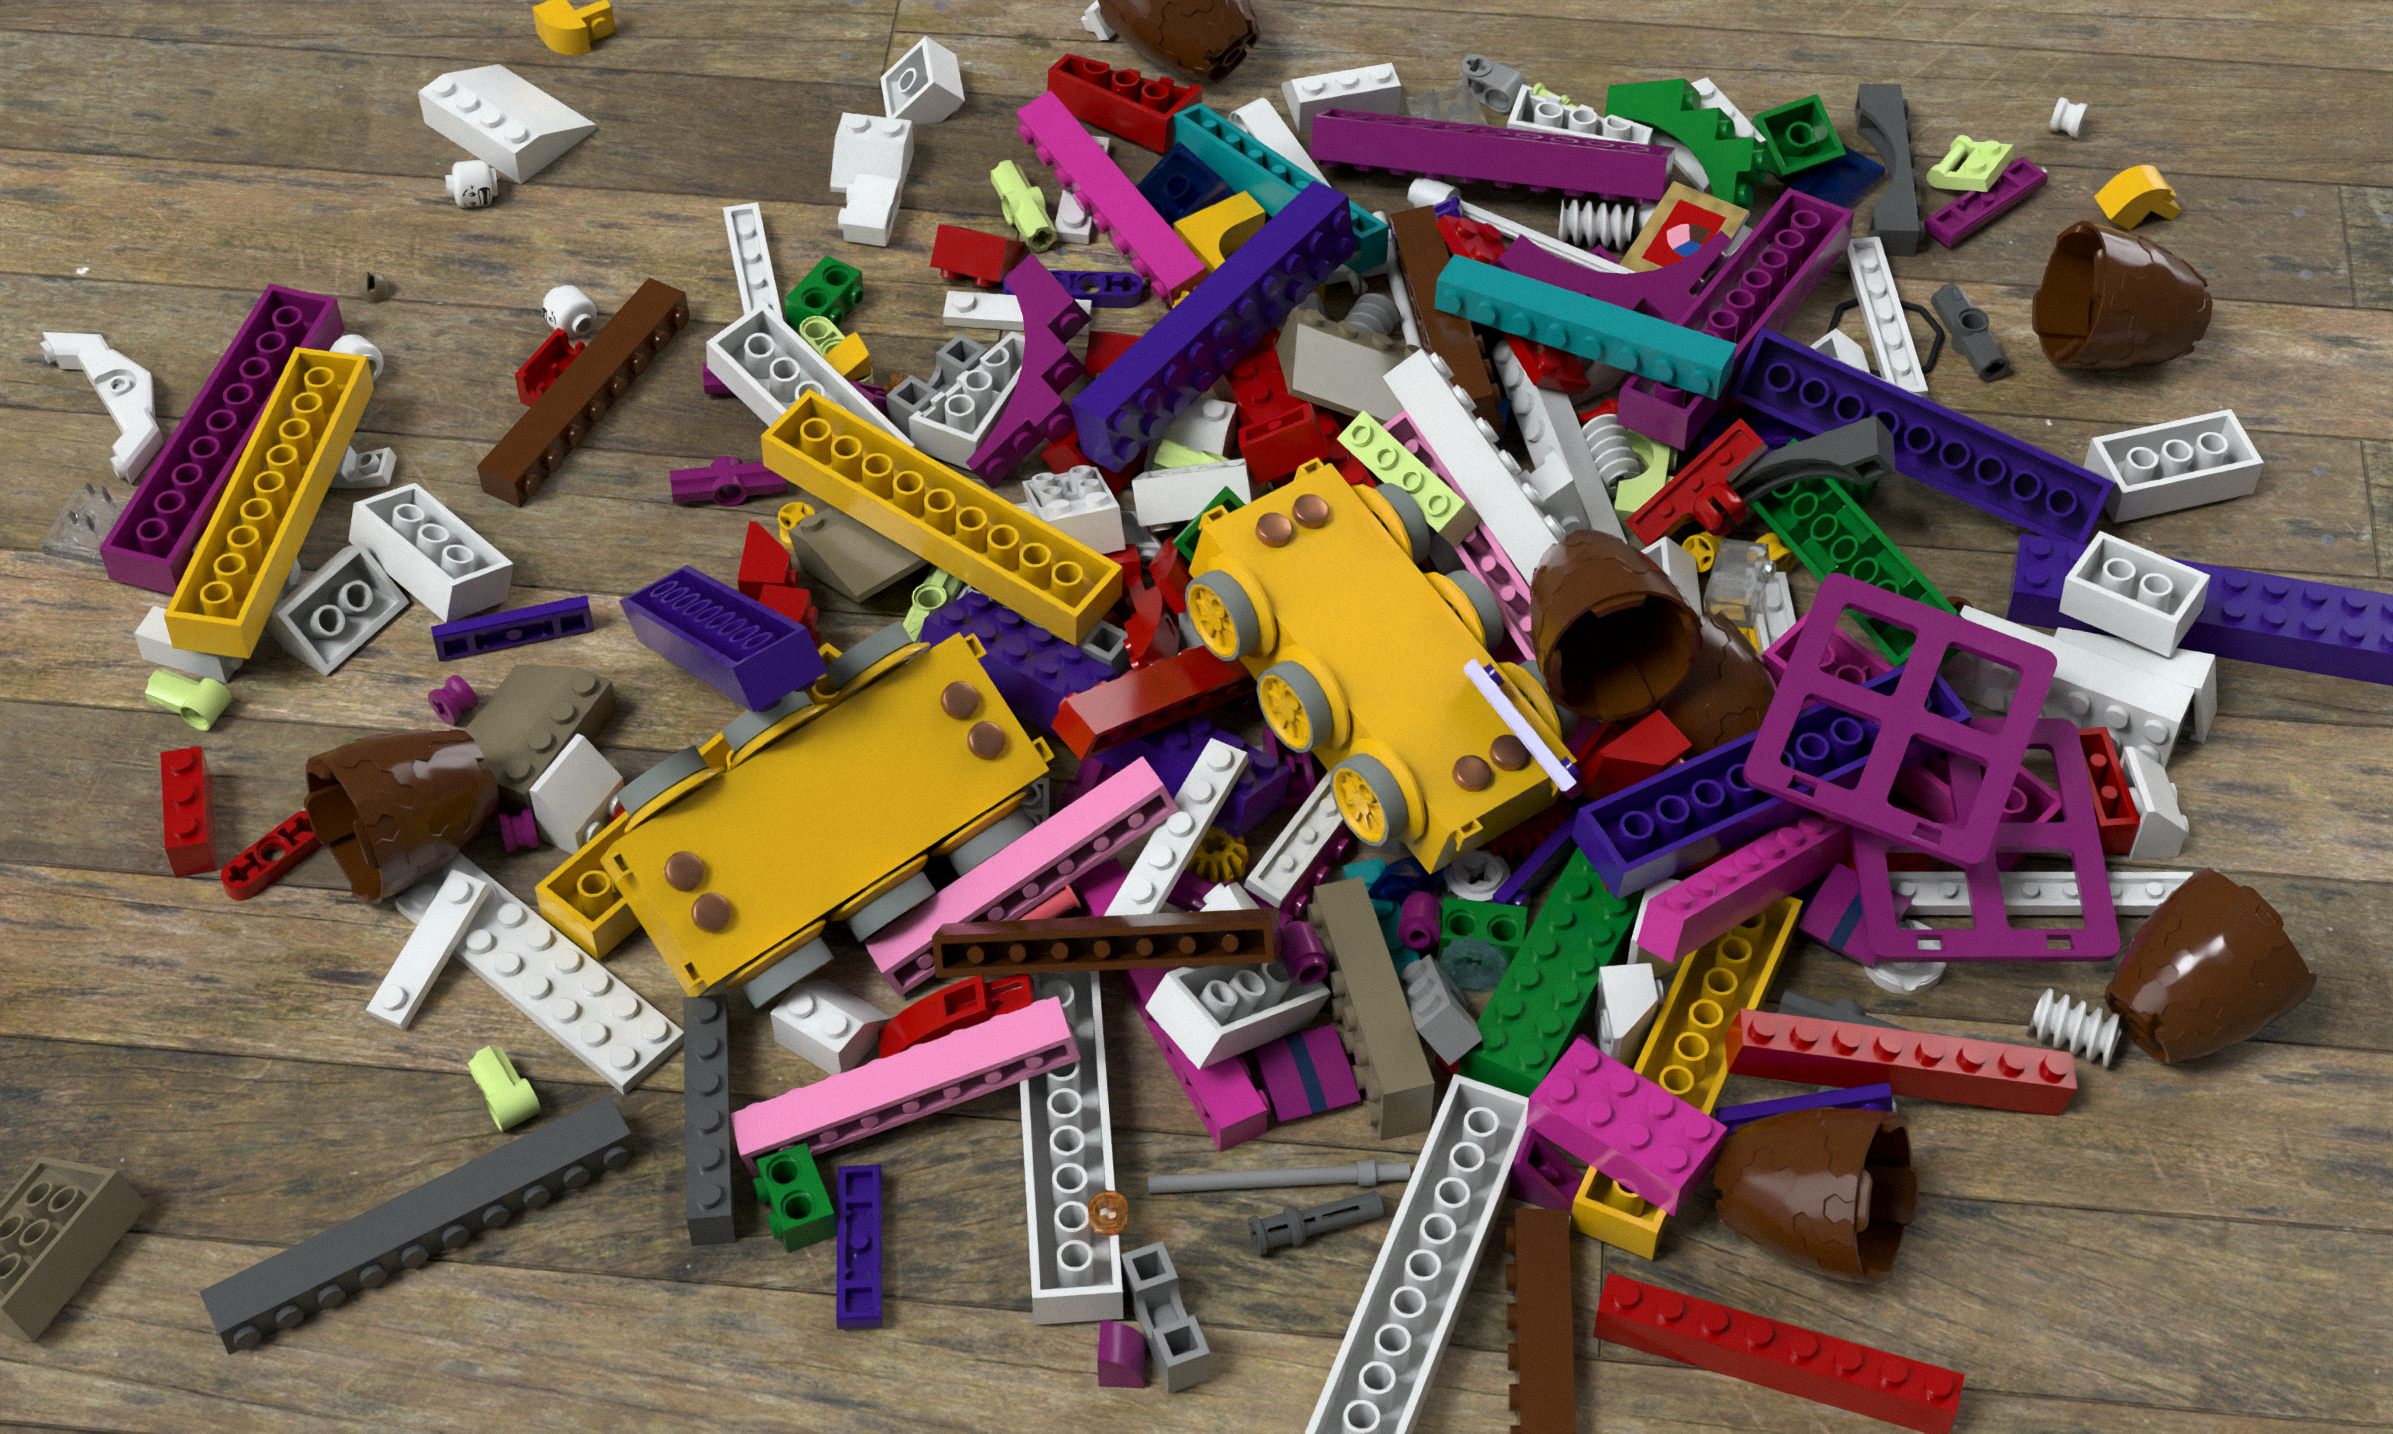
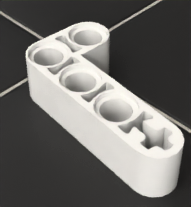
[1228,98,1331,187]

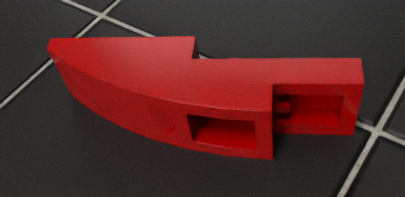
[1123,574,1180,671]
[878,974,1036,1059]

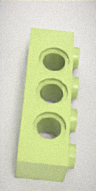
[1337,410,1482,548]

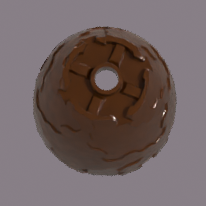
[1098,0,1260,84]
[2032,220,2213,370]
[1530,529,1703,721]
[1615,609,1778,761]
[304,729,499,904]
[2104,867,2317,1064]
[1714,1107,1920,1285]

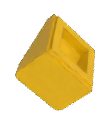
[823,332,872,380]

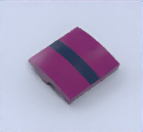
[1797,862,1912,970]
[1251,1024,1361,1125]

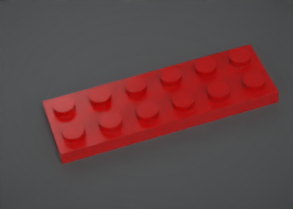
[1435,214,1591,395]

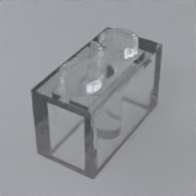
[1703,539,1776,629]

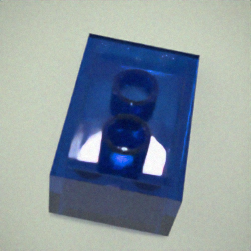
[1136,141,1236,231]

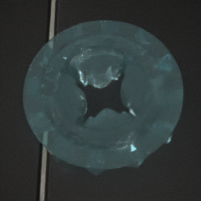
[1440,934,1508,992]

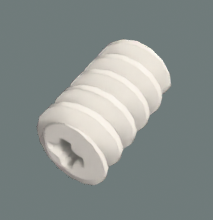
[1558,200,1634,251]
[1582,414,1641,499]
[2026,988,2123,1068]

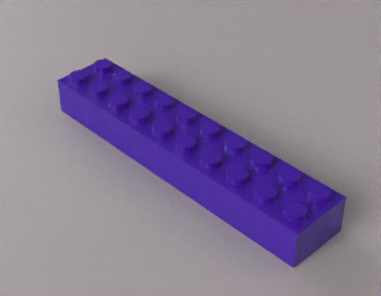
[1071,180,1356,473]
[1730,327,2117,544]
[2006,534,2393,686]
[619,565,828,712]
[920,591,1292,839]
[1572,664,1972,900]

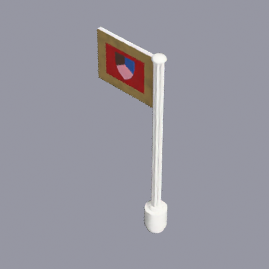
[1408,177,1750,298]

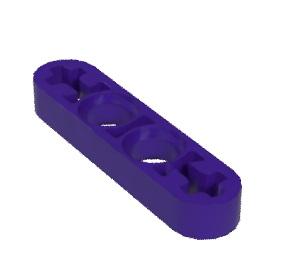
[1002,270,1143,308]

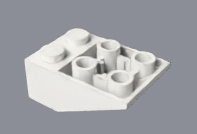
[1022,465,1126,554]

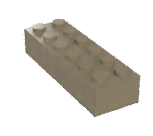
[1307,876,1435,1141]

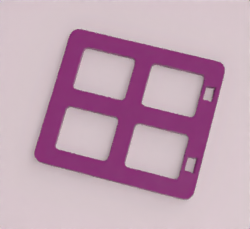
[1743,573,2058,869]
[1849,718,2121,962]

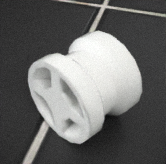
[2049,97,2088,138]

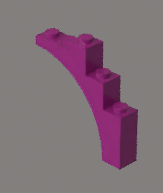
[1492,230,1731,324]
[965,253,1092,488]

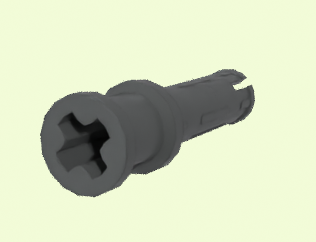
[1248,1190,1384,1256]

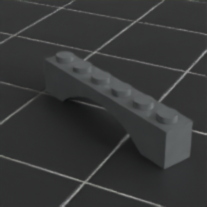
[1854,84,1924,257]
[1675,415,1896,541]
[683,994,736,1246]

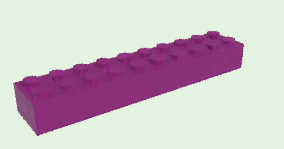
[1310,107,1675,205]
[1616,188,1854,451]
[99,284,345,595]

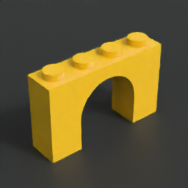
[1174,190,1325,321]

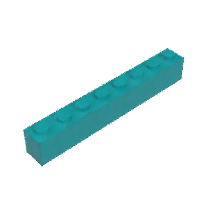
[1173,103,1389,275]
[1434,254,1737,400]

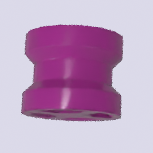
[428,675,479,725]
[498,808,540,855]

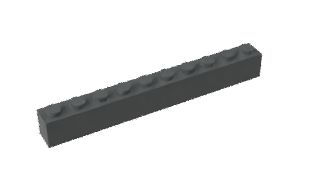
[199,1095,636,1355]

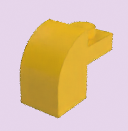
[532,0,616,55]
[2094,165,2182,230]

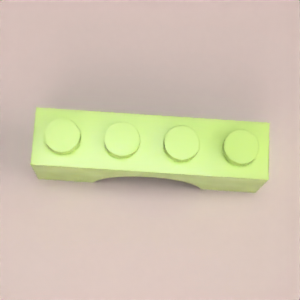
[1614,429,1678,538]

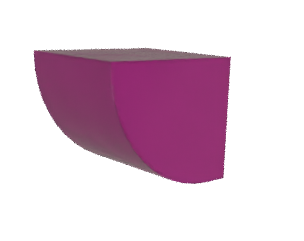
[1098,1320,1147,1389]

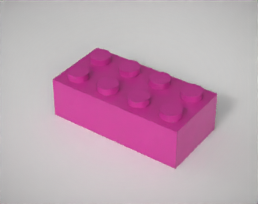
[1526,1038,1728,1217]

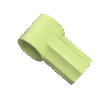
[145,669,232,731]
[468,1046,542,1132]

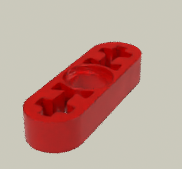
[221,811,322,901]

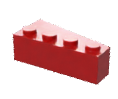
[1047,53,1203,154]

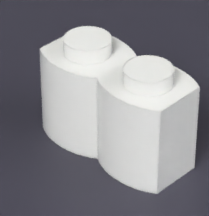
[838,173,901,247]

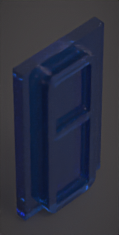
[1777,143,1885,209]

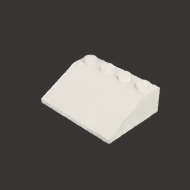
[418,64,596,185]

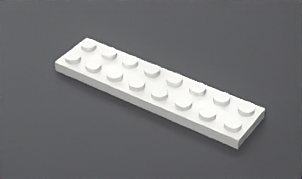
[395,851,684,1095]

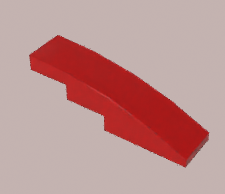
[1148,536,1194,615]

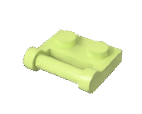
[1926,135,2015,192]

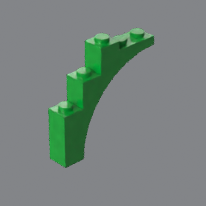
[1605,78,1771,227]

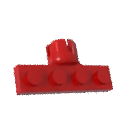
[1625,418,1768,547]

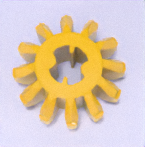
[1185,825,1249,884]

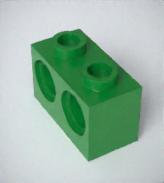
[784,255,865,331]
[1437,897,1528,971]
[752,1143,837,1253]

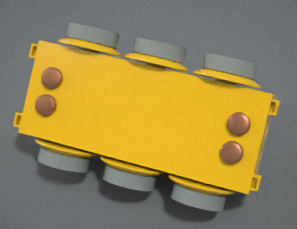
[1185,457,1579,875]
[600,621,1055,1009]

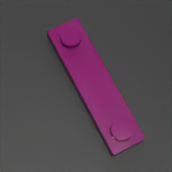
[1924,157,2049,248]

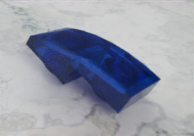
[1368,855,1452,902]

